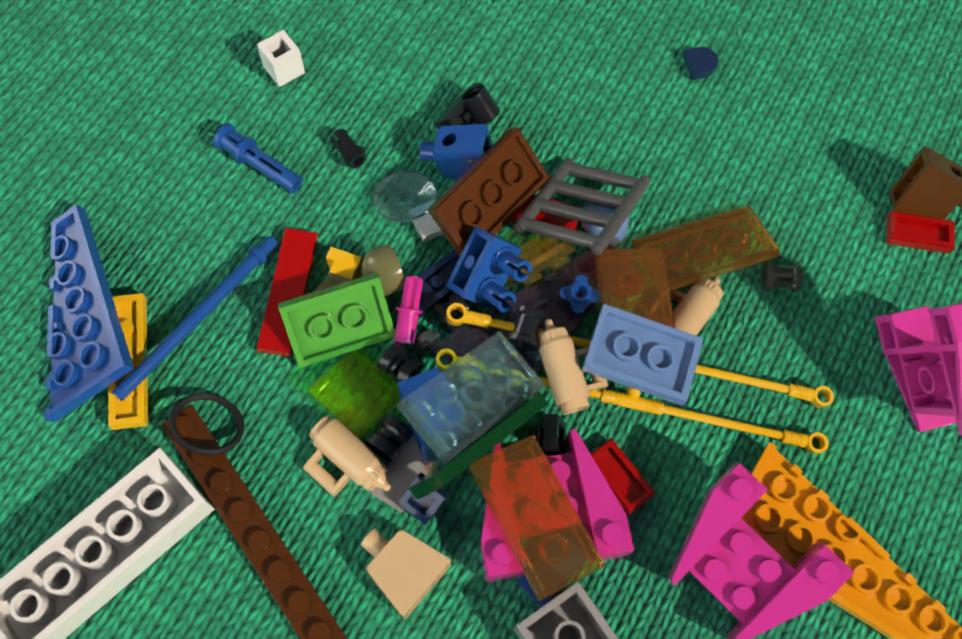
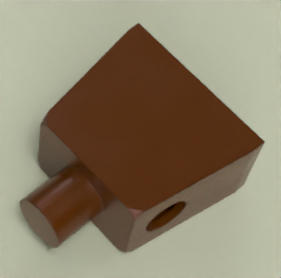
[890,146,962,220]

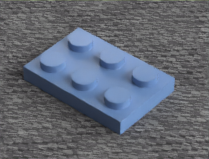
[581,304,704,406]

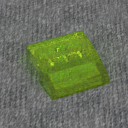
[307,349,400,439]

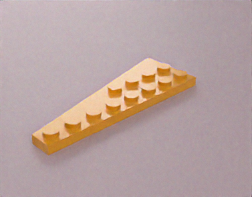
[741,442,962,639]

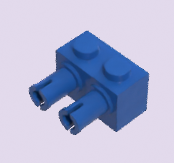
[446,226,532,313]

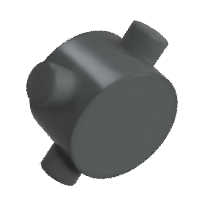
[413,330,440,353]

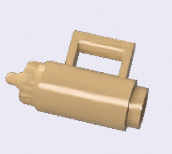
[644,277,723,336]
[538,319,608,415]
[303,416,391,497]

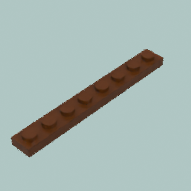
[161,404,348,639]

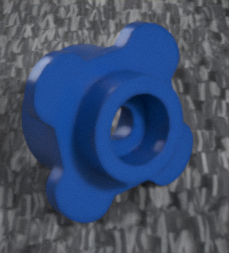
[560,275,600,314]

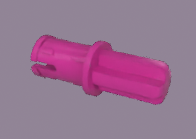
[393,275,423,344]

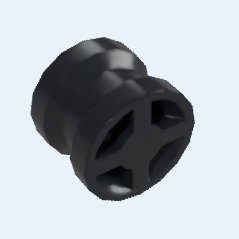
[432,292,470,334]

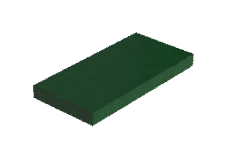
[408,393,548,499]

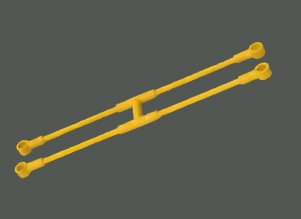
[436,303,834,454]

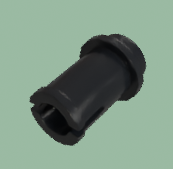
[330,129,367,168]

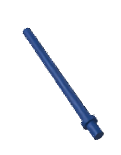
[111,236,278,402]

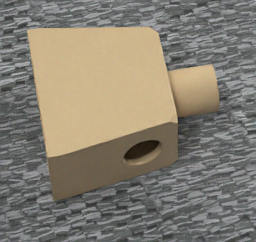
[360,528,451,620]

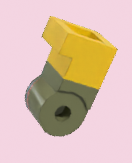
[316,246,362,291]

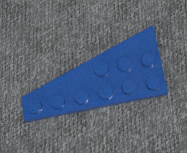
[45,204,134,422]

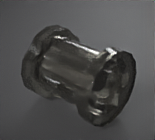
[761,261,802,292]

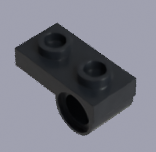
[434,83,500,128]

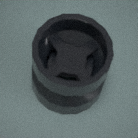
[377,342,425,384]
[364,413,413,462]

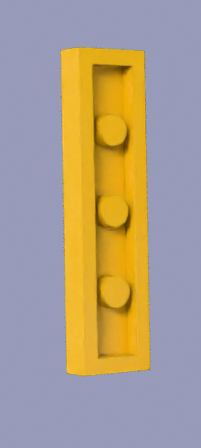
[108,293,148,430]

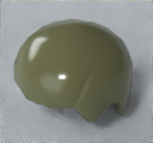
[361,245,404,297]

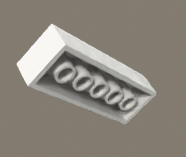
[0,448,215,639]

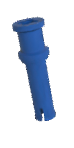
[213,123,303,194]

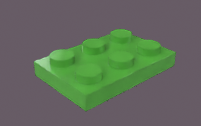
[278,273,395,368]

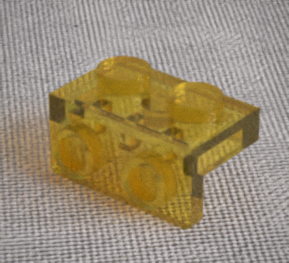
[507,235,576,289]

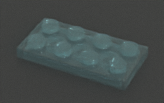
[396,331,545,465]

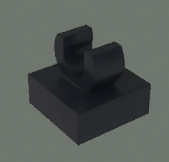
[528,414,566,456]

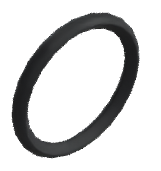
[168,393,245,456]

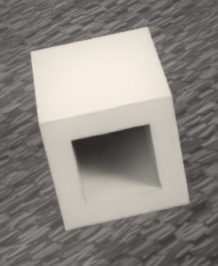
[257,30,305,87]

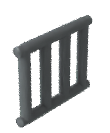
[513,158,651,255]

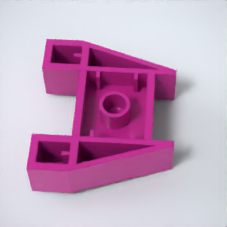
[875,302,962,436]
[480,429,634,583]
[667,463,855,639]

